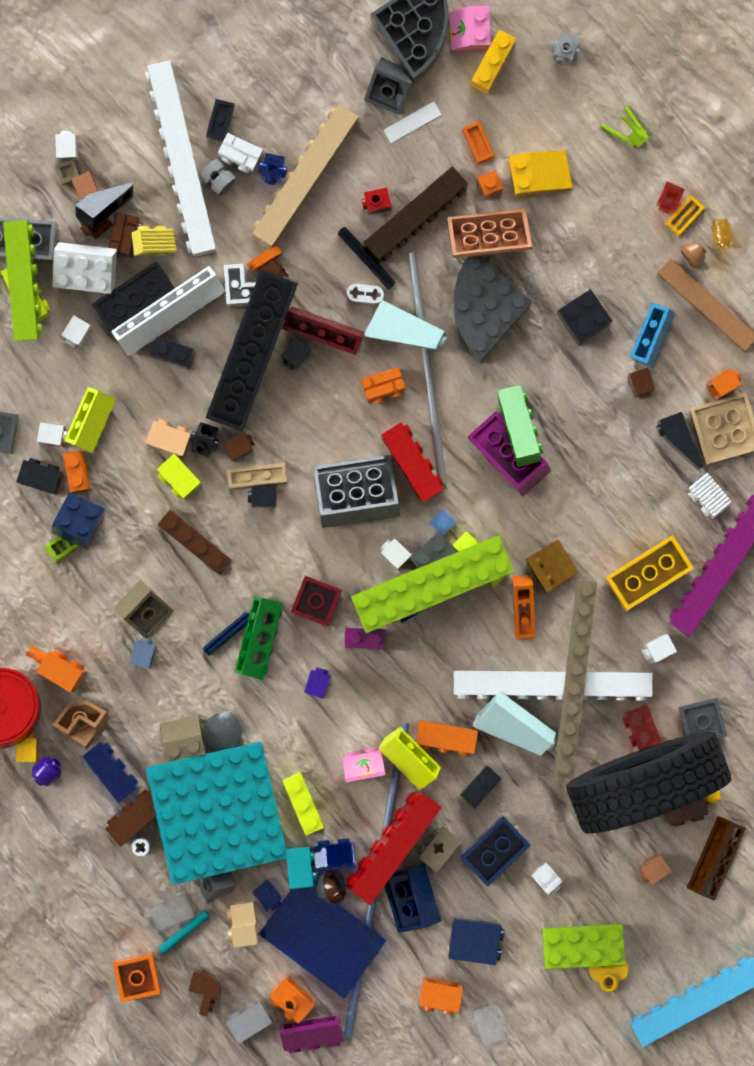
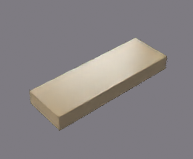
[227,463,288,489]

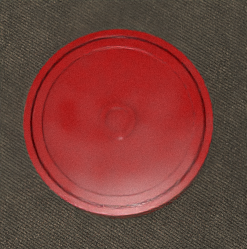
[0,668,41,748]

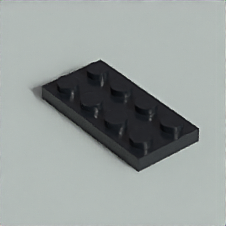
[92,261,175,337]

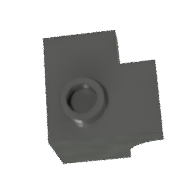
[200,872,237,903]

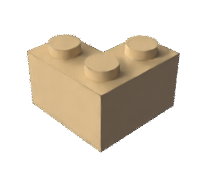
[227,901,259,948]

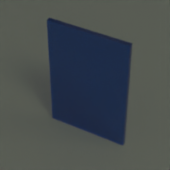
[259,886,387,999]

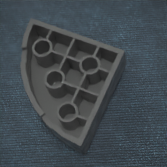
[370,0,449,84]
[453,255,532,363]

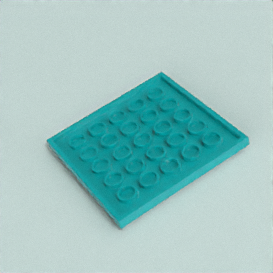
[145,742,287,886]

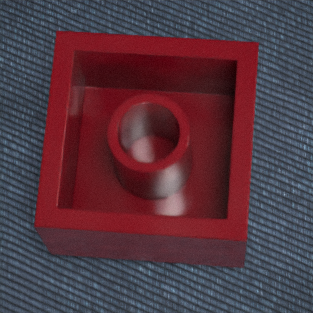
[291,576,342,627]

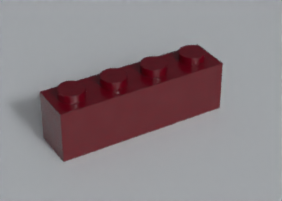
[282,306,365,355]

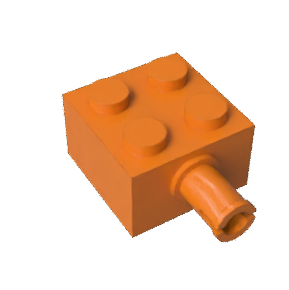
[26,645,87,692]
[269,974,316,1024]

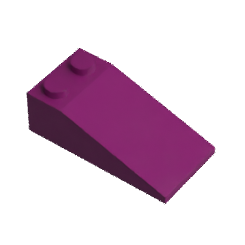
[467,412,551,497]

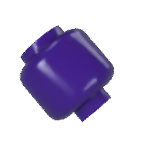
[32,757,62,786]

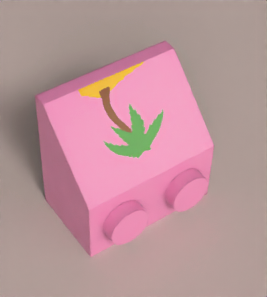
[450,6,490,51]
[342,747,385,782]

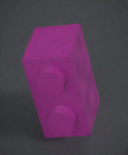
[345,628,385,649]

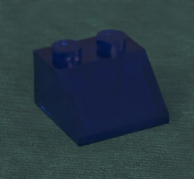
[314,838,356,872]

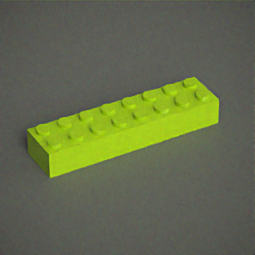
[351,535,514,634]

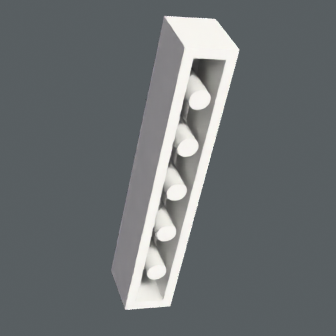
[111,266,226,357]

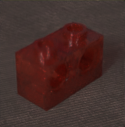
[622,704,661,750]

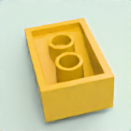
[508,150,572,198]

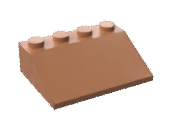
[447,209,532,258]

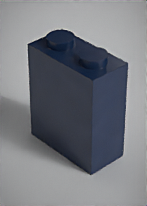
[448,917,504,965]

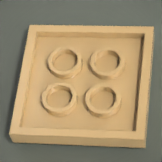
[689,392,754,465]

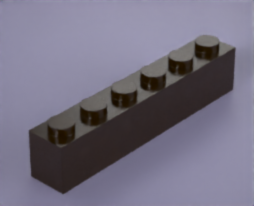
[364,166,468,263]

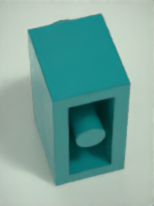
[286,847,317,890]

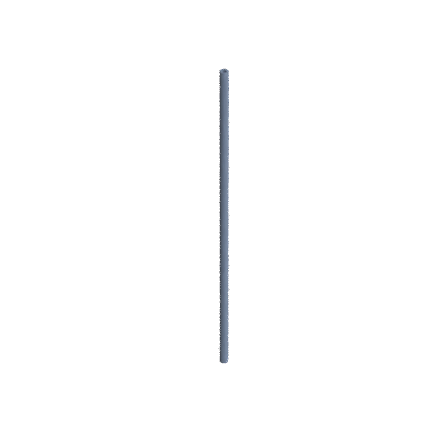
[344,722,409,1037]

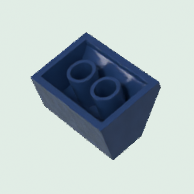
[385,863,441,933]

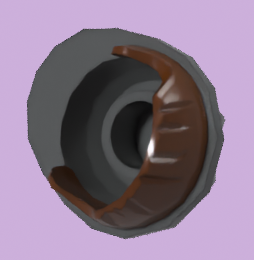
[316,868,346,905]

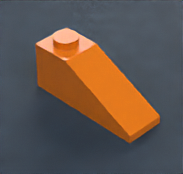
[512,575,535,639]

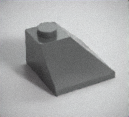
[364,57,412,115]

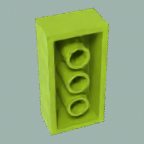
[541,924,625,970]

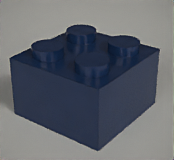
[52,492,105,550]

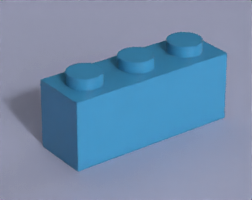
[630,303,675,368]

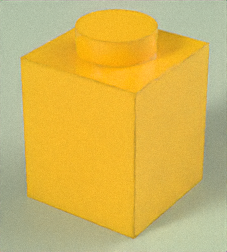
[16,734,39,762]

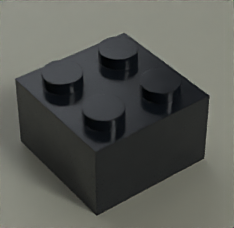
[557,289,613,346]

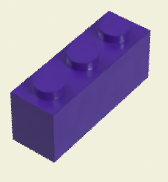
[304,667,331,699]

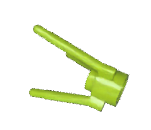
[600,106,649,148]

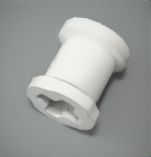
[132,837,151,856]

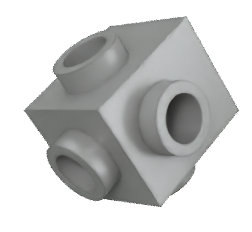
[551,32,580,65]

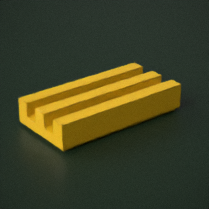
[664,195,706,237]

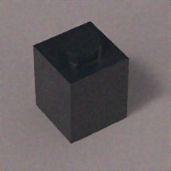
[281,338,311,370]
[248,487,276,508]

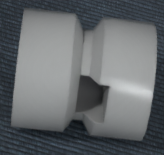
[200,158,237,196]

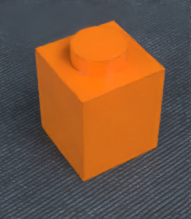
[477,170,503,200]

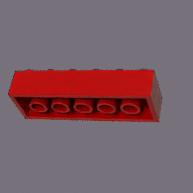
[345,790,442,905]

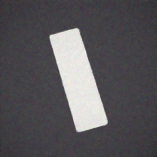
[384,102,441,143]

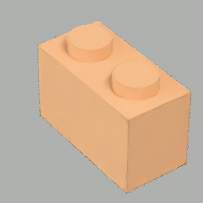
[146,419,191,458]

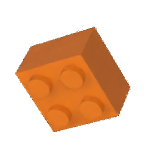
[113,952,163,1003]
[419,977,463,1015]

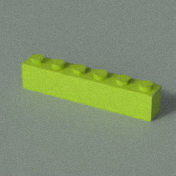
[3,220,43,341]

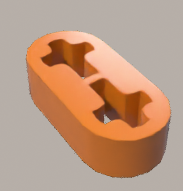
[247,245,283,273]

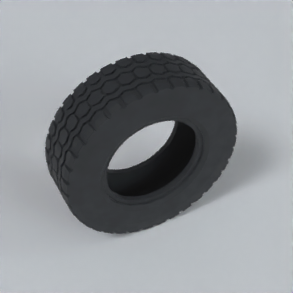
[566,732,732,834]

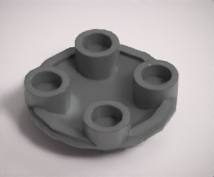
[203,713,242,751]

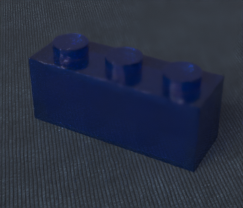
[82,741,139,803]

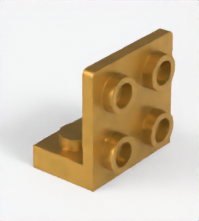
[525,540,578,593]

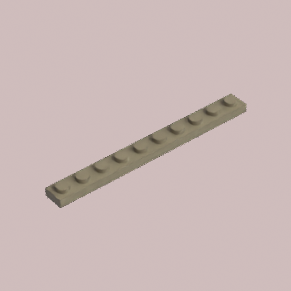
[553,579,597,780]

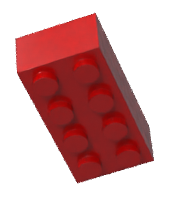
[381,422,444,505]

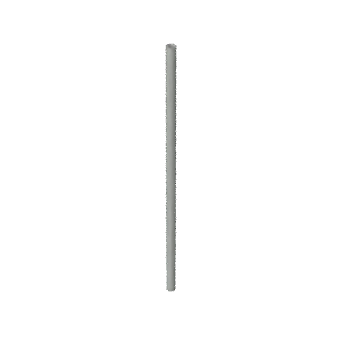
[408,252,447,485]

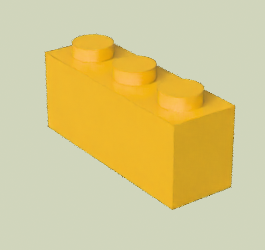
[471,30,516,95]

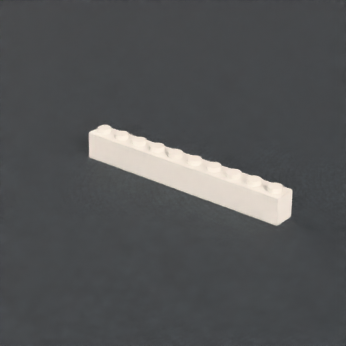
[145,60,217,257]
[453,671,652,701]

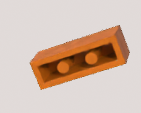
[416,720,478,757]

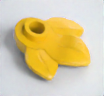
[589,961,629,992]

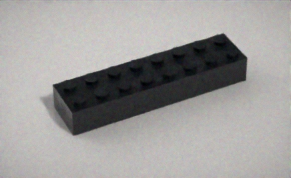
[206,268,298,432]

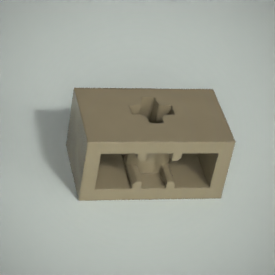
[418,826,462,873]

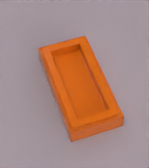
[462,121,495,165]

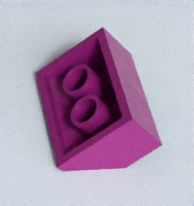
[279,1015,344,1053]

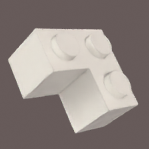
[224,264,256,308]

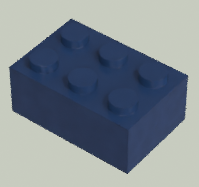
[460,815,531,887]

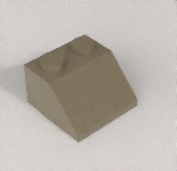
[113,580,174,639]
[160,715,207,762]

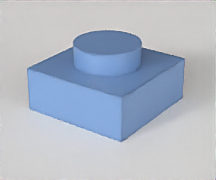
[429,509,457,536]

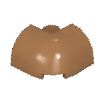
[52,700,108,749]

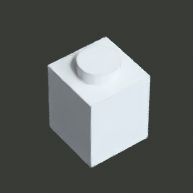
[55,131,78,162]
[61,315,92,348]
[37,422,68,447]
[381,539,412,570]

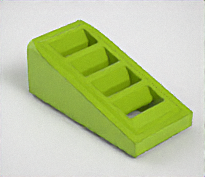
[44,536,81,564]

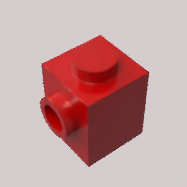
[361,187,391,215]

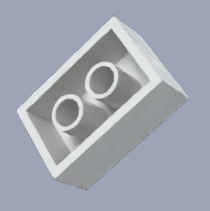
[53,242,117,294]

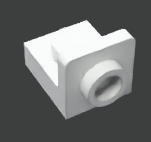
[531,862,562,894]

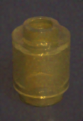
[711,219,734,249]

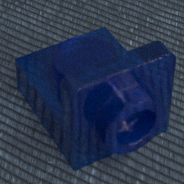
[252,879,283,912]

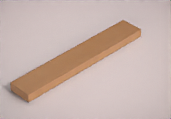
[657,259,754,352]

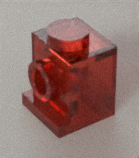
[656,181,685,214]

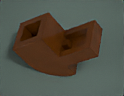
[189,969,221,1017]

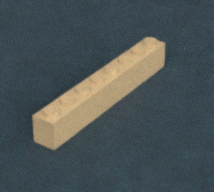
[252,104,359,248]

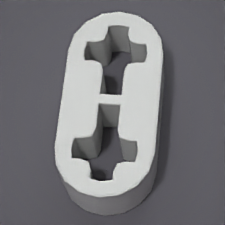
[347,284,384,305]

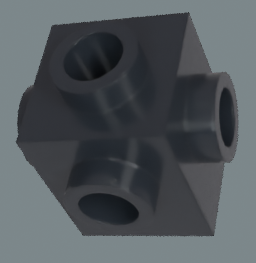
[189,422,219,457]

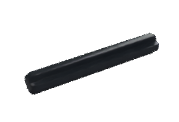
[338,227,395,289]

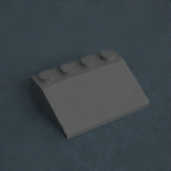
[313,455,400,528]

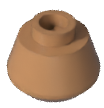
[681,243,706,268]

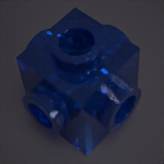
[258,153,287,185]

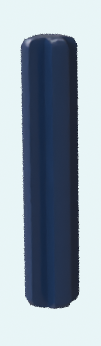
[203,612,249,656]

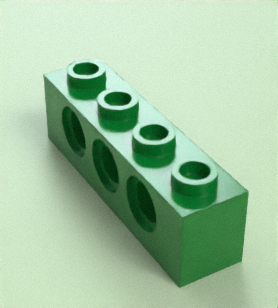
[234,596,283,680]

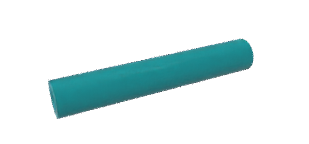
[158,909,210,955]

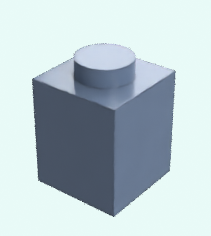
[130,638,157,669]

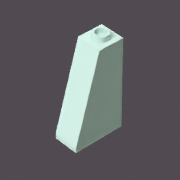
[364,300,447,351]
[473,692,556,756]

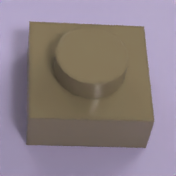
[55,159,79,185]

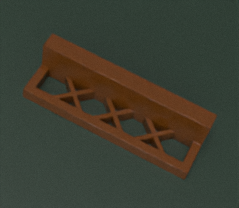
[687,816,746,901]

